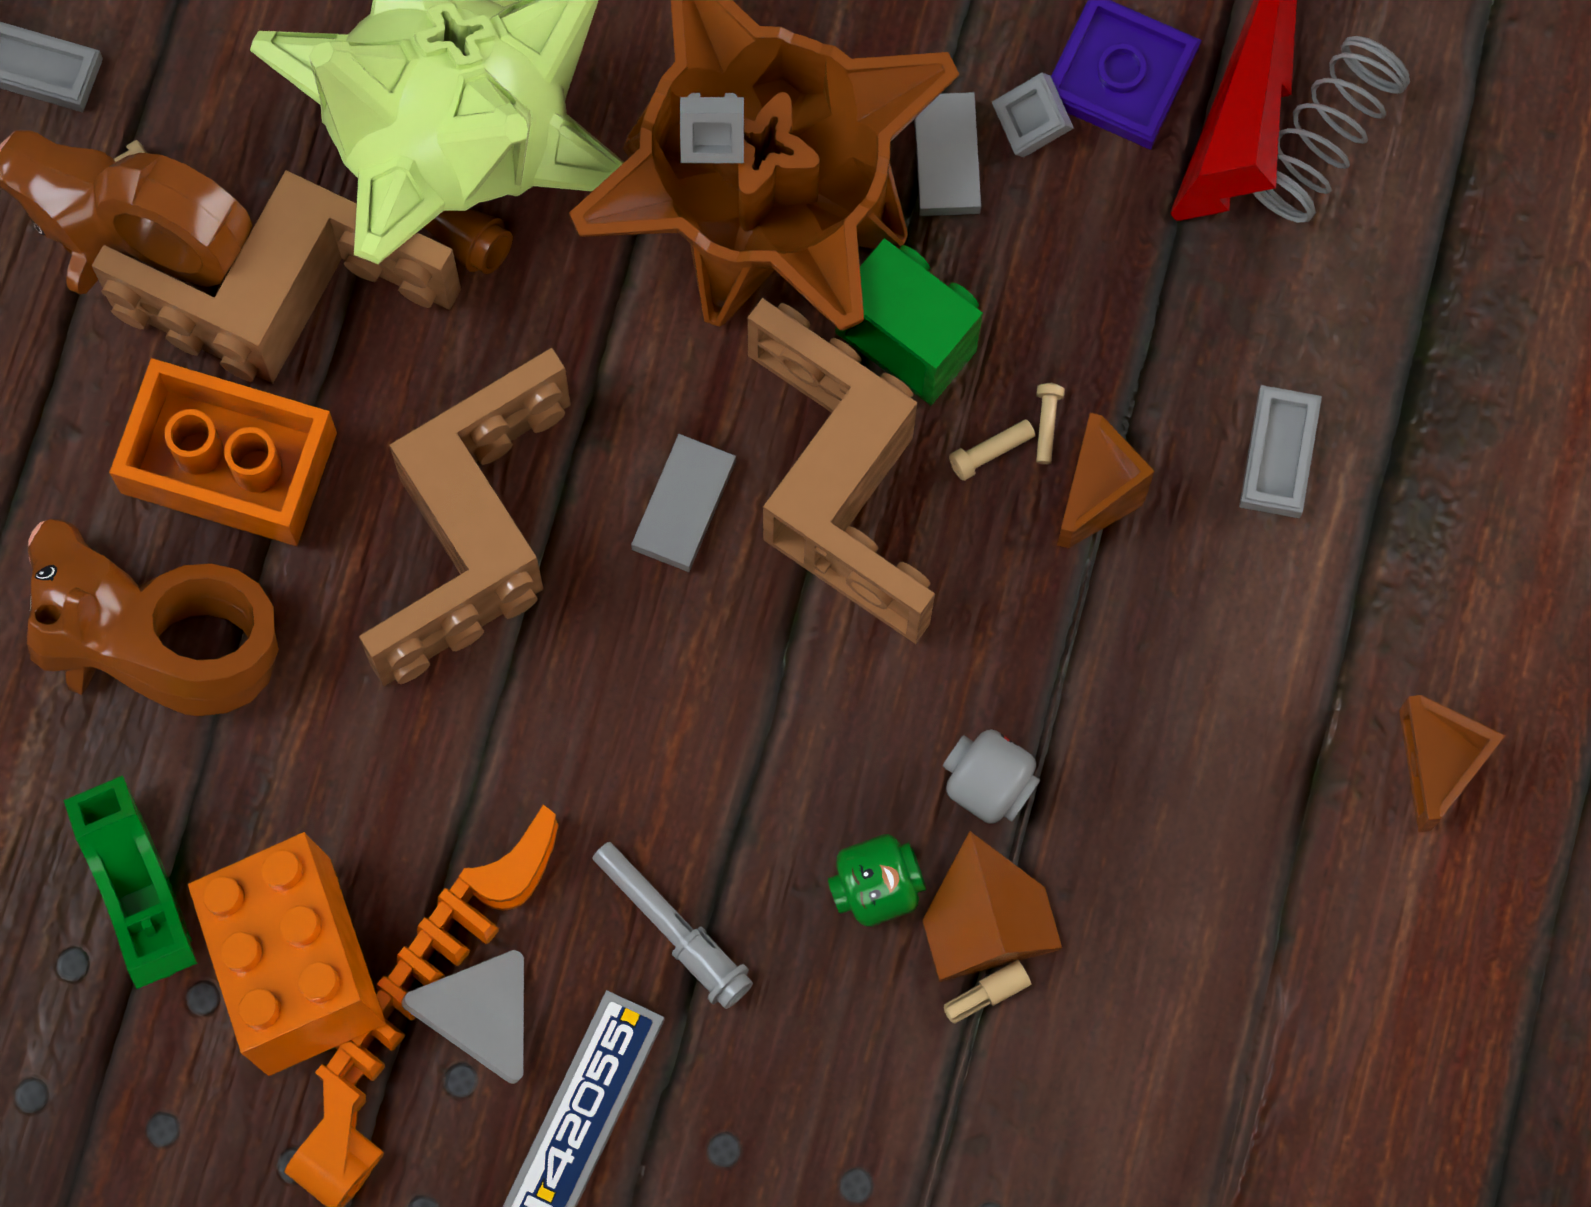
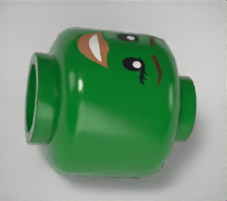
[827,834,927,927]

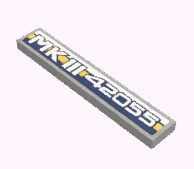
[503,990,665,1207]

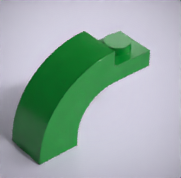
[63,775,197,989]

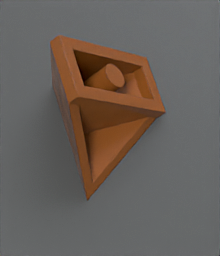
[1057,413,1155,548]
[1399,695,1506,832]
[922,831,1062,982]

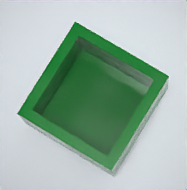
[835,238,983,406]

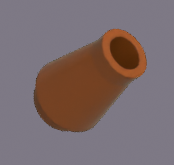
[423,208,513,274]

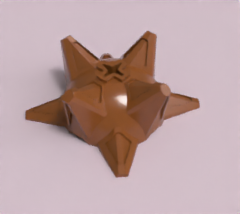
[569,0,959,330]

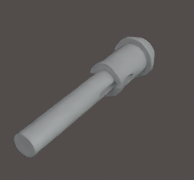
[592,842,753,1009]

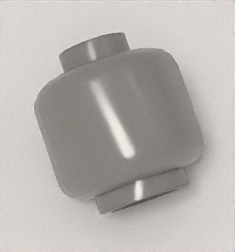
[942,729,1040,824]

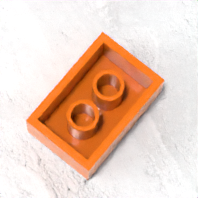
[109,358,337,547]
[188,832,386,1076]

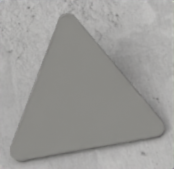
[402,950,524,1084]

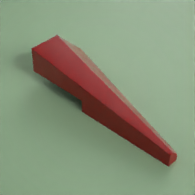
[1171,0,1297,221]

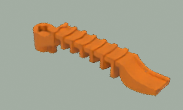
[284,805,559,1207]

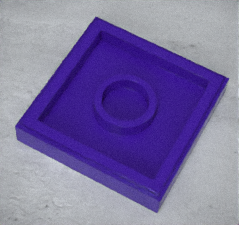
[1051,0,1202,150]

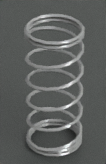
[1253,36,1410,223]

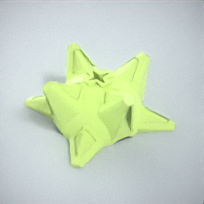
[250,0,624,264]

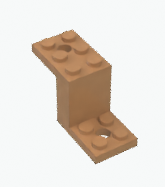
[92,170,461,384]
[748,298,935,644]
[359,348,571,687]

